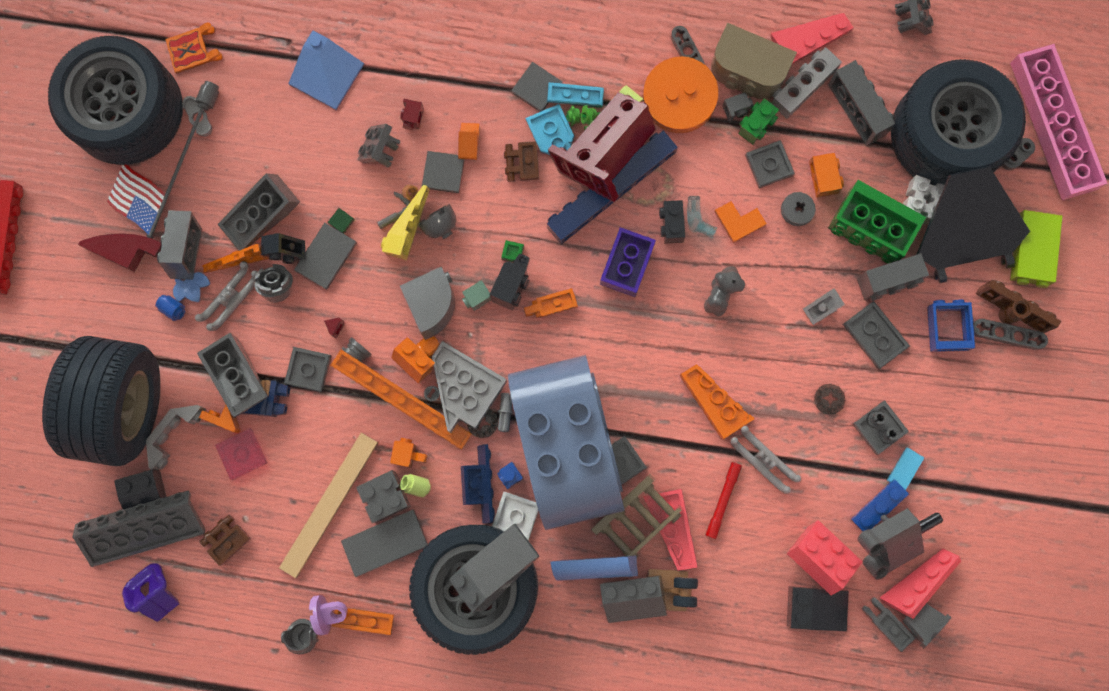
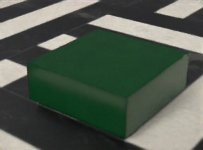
[328,208,355,234]

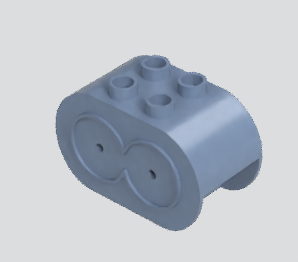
[508,355,625,530]

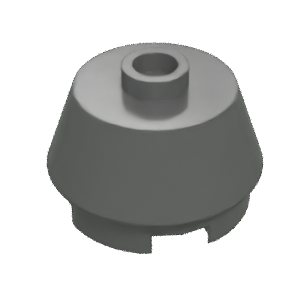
[255,264,293,303]

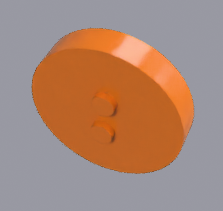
[643,56,718,133]

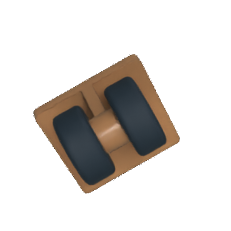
[648,569,698,611]

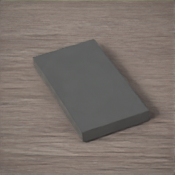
[341,510,428,577]

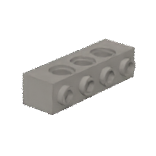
[771,47,842,119]

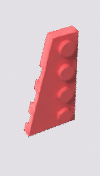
[770,13,853,64]
[643,489,698,571]
[880,549,961,619]

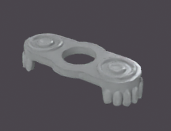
[182,96,212,136]

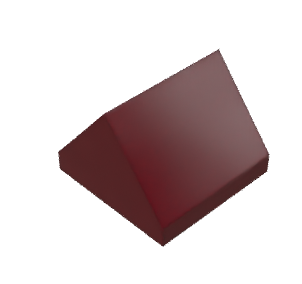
[324,317,345,338]

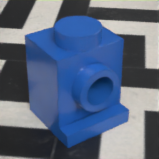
[497,462,524,489]

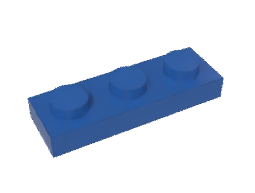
[851,479,909,531]

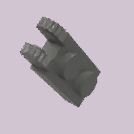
[862,597,916,652]

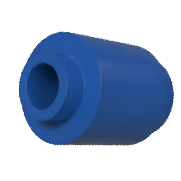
[155,295,185,321]

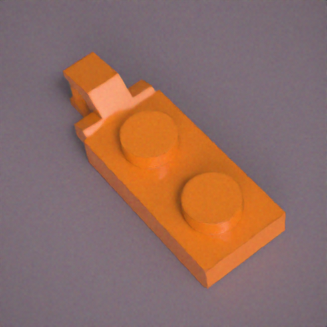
[524,288,578,318]

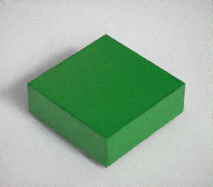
[501,240,524,262]

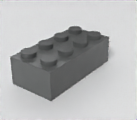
[828,60,895,147]

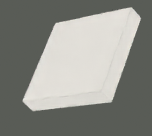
[492,492,538,541]

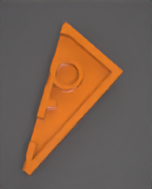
[202,244,269,273]

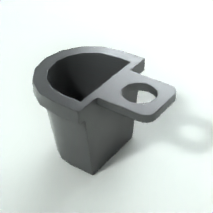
[902,603,952,649]

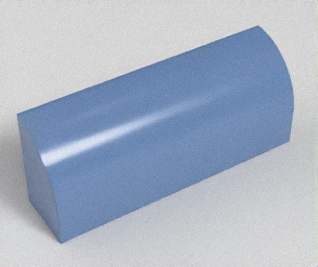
[551,555,638,581]

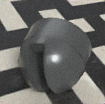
[424,386,440,401]

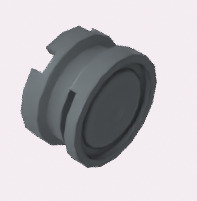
[341,337,372,362]

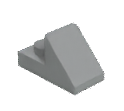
[803,288,845,325]

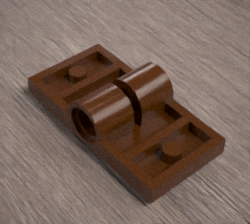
[976,280,1061,333]

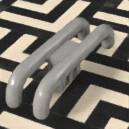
[195,261,258,331]
[730,426,801,494]

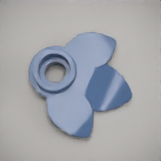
[173,272,210,302]

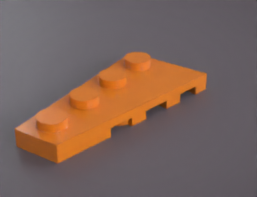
[680,364,755,440]

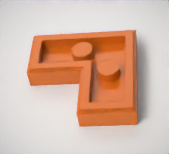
[714,201,767,243]

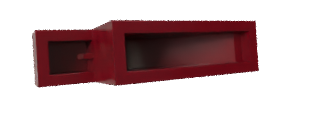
[78,233,162,272]

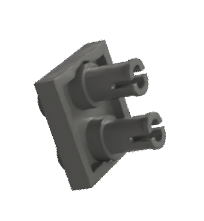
[895,0,934,35]
[357,124,400,168]
[853,400,909,455]

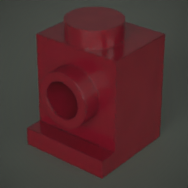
[400,99,424,130]

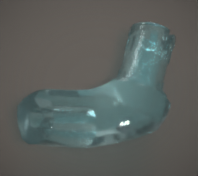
[687,196,717,238]

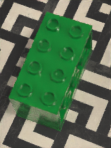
[828,180,926,264]

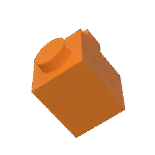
[390,438,427,468]

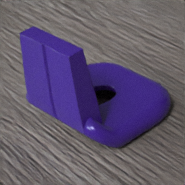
[122,563,179,622]

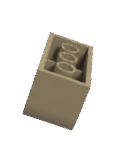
[711,23,797,99]

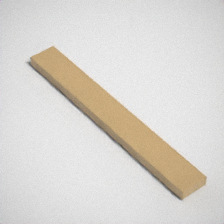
[279,433,378,578]

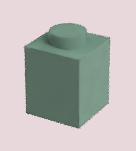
[462,280,491,311]

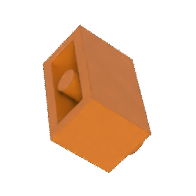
[809,153,844,198]

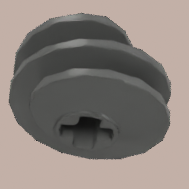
[781,192,816,226]

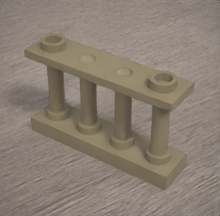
[591,474,682,558]

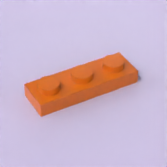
[332,608,395,635]

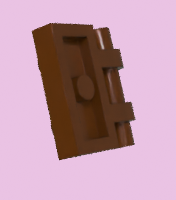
[504,141,539,182]
[199,515,251,566]

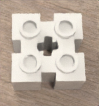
[903,175,945,225]

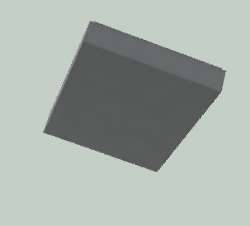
[294,223,357,290]
[842,301,910,370]
[612,436,647,485]

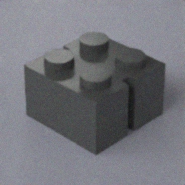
[356,470,411,523]

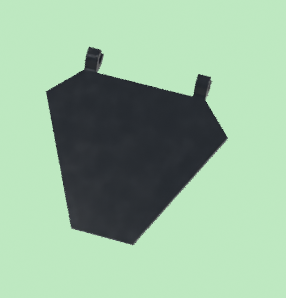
[916,166,1031,283]

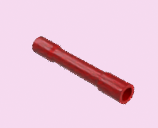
[705,462,742,539]

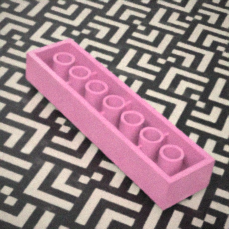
[1010,44,1108,200]

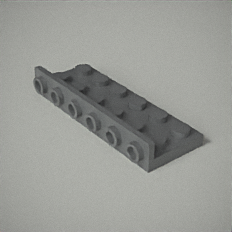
[72,491,205,567]

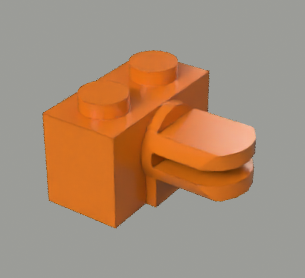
[391,336,439,384]

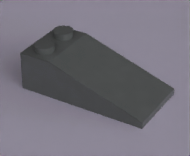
[218,173,300,250]
[197,333,268,418]
[449,524,540,613]

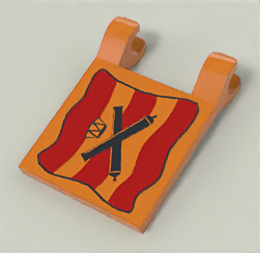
[165,22,223,74]

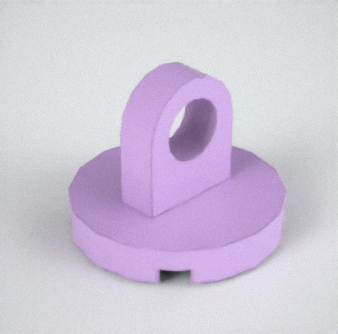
[309,595,348,636]

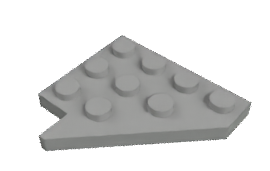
[432,341,507,433]

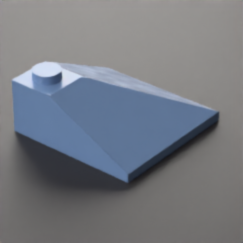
[288,31,364,110]

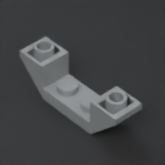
[146,405,206,470]

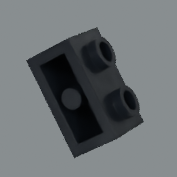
[659,200,685,244]
[261,233,305,264]

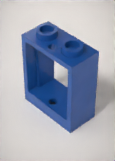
[927,299,975,352]

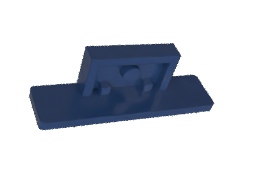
[461,444,495,524]

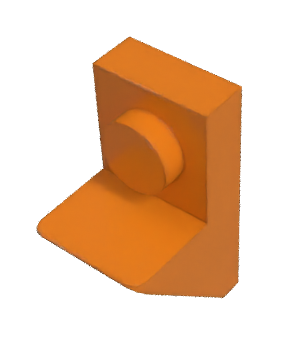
[458,123,480,160]
[199,405,241,434]

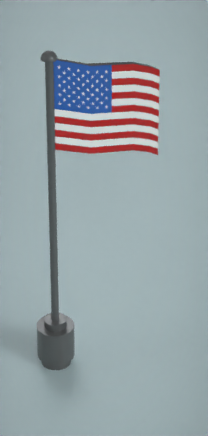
[107,81,219,239]

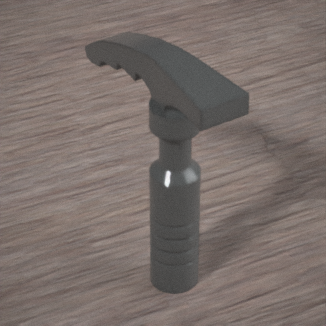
[377,192,410,229]

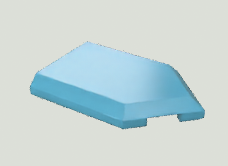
[525,104,575,155]

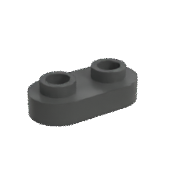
[1002,138,1035,170]

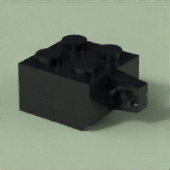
[489,253,530,311]

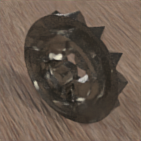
[814,383,846,415]
[467,409,498,438]

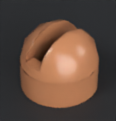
[402,185,419,201]

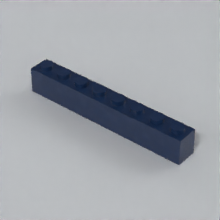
[547,130,678,245]

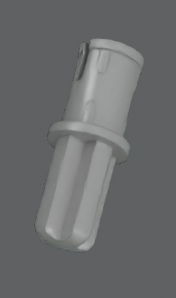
[498,393,513,432]

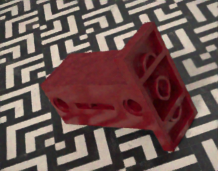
[548,92,656,202]

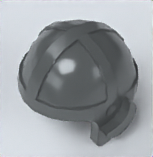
[281,619,318,655]

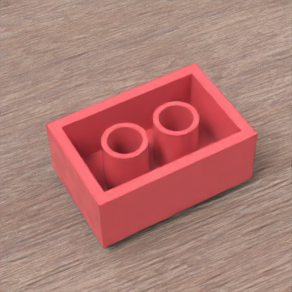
[787,520,863,595]

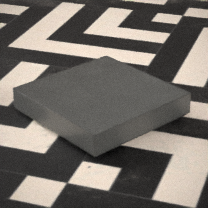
[511,62,563,112]
[745,140,795,189]
[422,151,465,193]
[284,347,331,392]

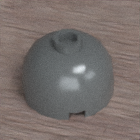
[418,204,457,239]

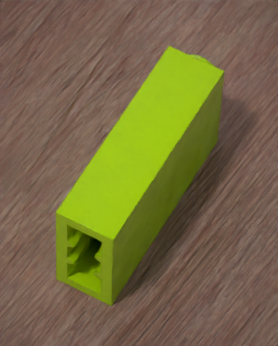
[1010,210,1062,288]

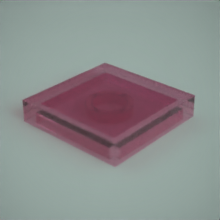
[215,428,267,480]

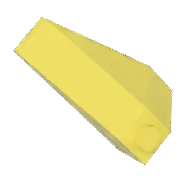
[381,185,430,261]

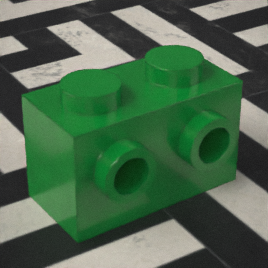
[738,98,779,145]

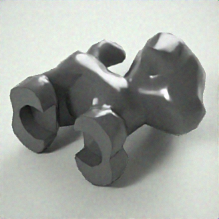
[704,266,745,316]

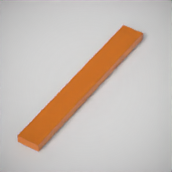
[330,350,472,450]

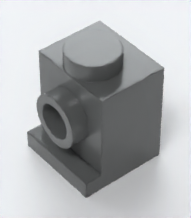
[722,92,753,123]

